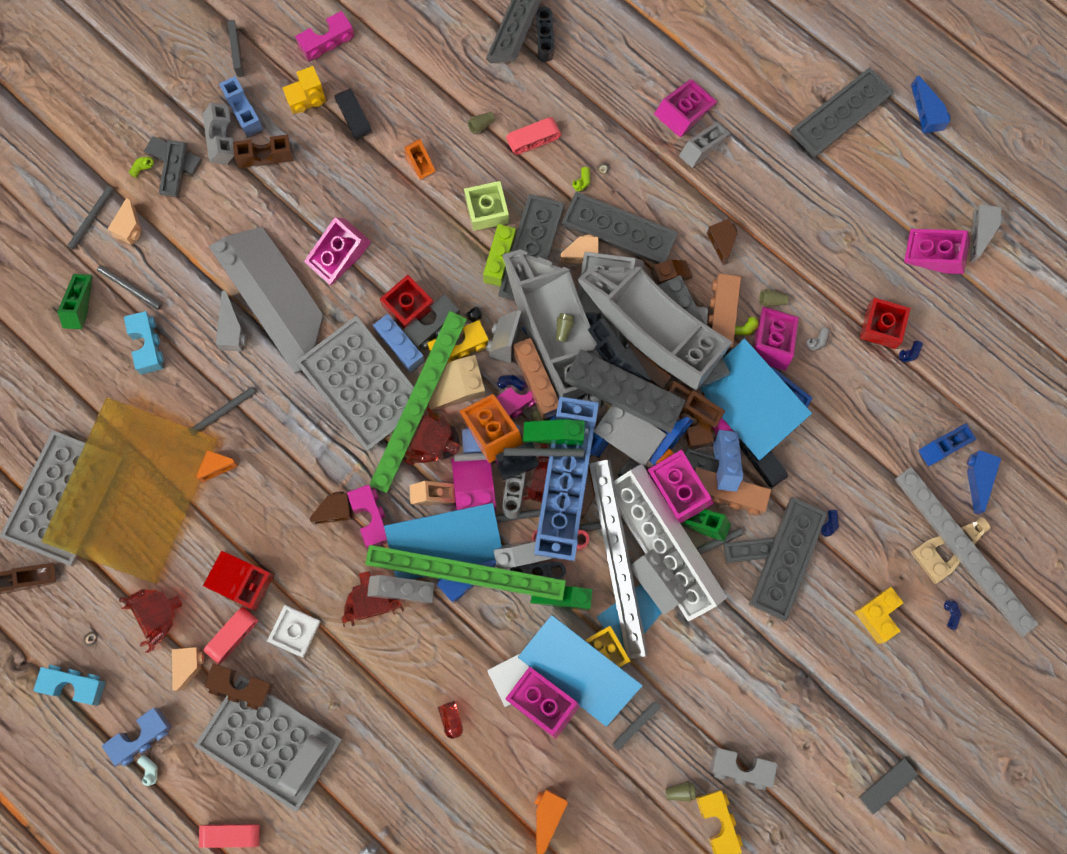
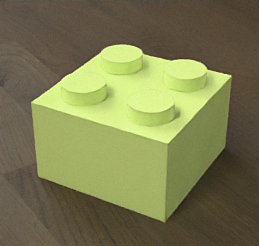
[464,181,509,231]

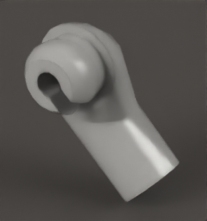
[807,328,830,350]

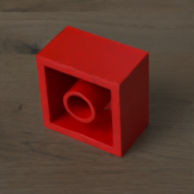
[380,275,434,329]
[859,297,911,349]

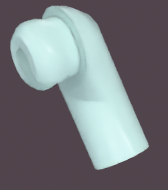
[137,754,158,786]

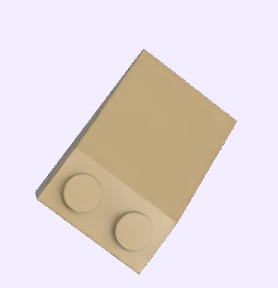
[428,355,485,411]

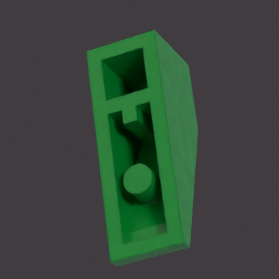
[57,274,93,329]
[523,420,585,446]
[681,509,731,541]
[530,586,593,611]

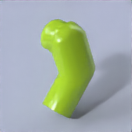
[128,157,154,178]
[572,167,590,191]
[734,317,759,336]

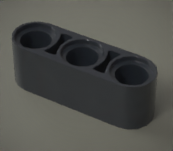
[536,6,554,62]
[334,88,372,140]
[739,441,788,488]
[510,562,566,580]

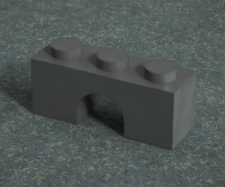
[402,294,460,351]

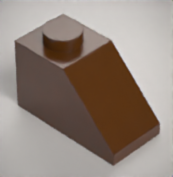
[707,218,738,265]
[651,259,693,285]
[310,491,352,525]

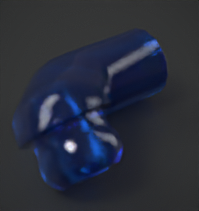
[899,341,923,362]
[497,375,526,391]
[821,510,839,537]
[944,600,962,630]

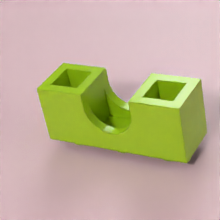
[483,224,516,287]

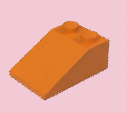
[459,394,523,463]
[534,789,568,854]

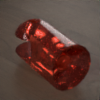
[438,701,463,739]

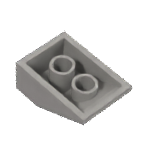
[487,310,521,363]
[594,405,667,467]

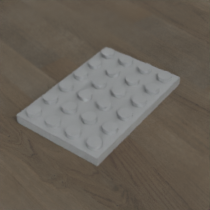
[295,316,414,452]
[0,430,125,567]
[194,675,343,812]

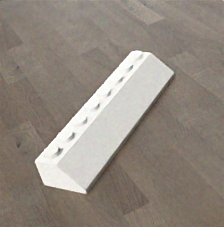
[614,464,727,621]

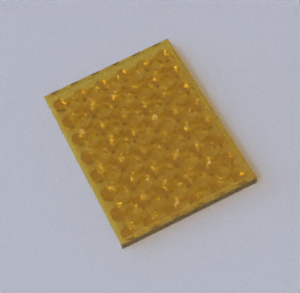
[41,397,218,584]

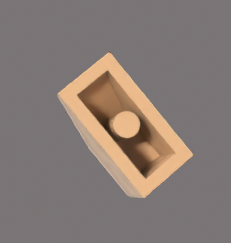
[107,198,141,245]
[560,235,598,264]
[410,481,455,506]
[172,647,205,691]

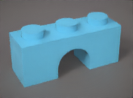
[124,311,164,375]
[33,664,106,706]

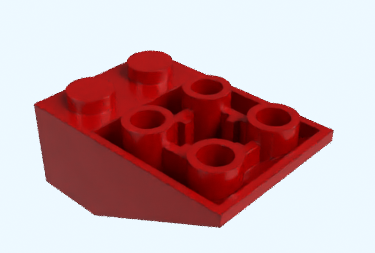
[203,550,274,611]

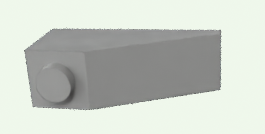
[679,122,730,168]
[970,204,1003,263]
[216,291,247,351]
[494,540,552,569]

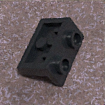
[495,442,539,480]

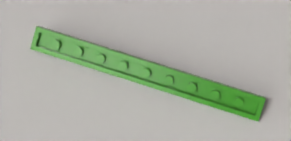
[369,311,467,493]
[365,545,566,601]

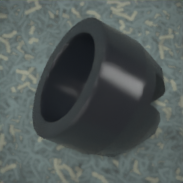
[466,306,482,322]

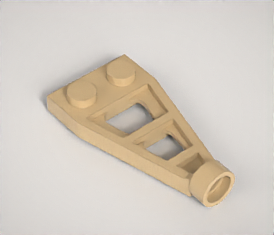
[911,517,991,584]

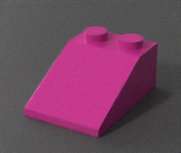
[654,79,717,138]
[304,217,371,285]
[904,229,970,274]
[752,307,799,371]
[648,449,714,524]
[451,458,496,511]
[505,666,580,739]

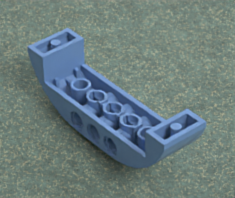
[534,397,599,561]

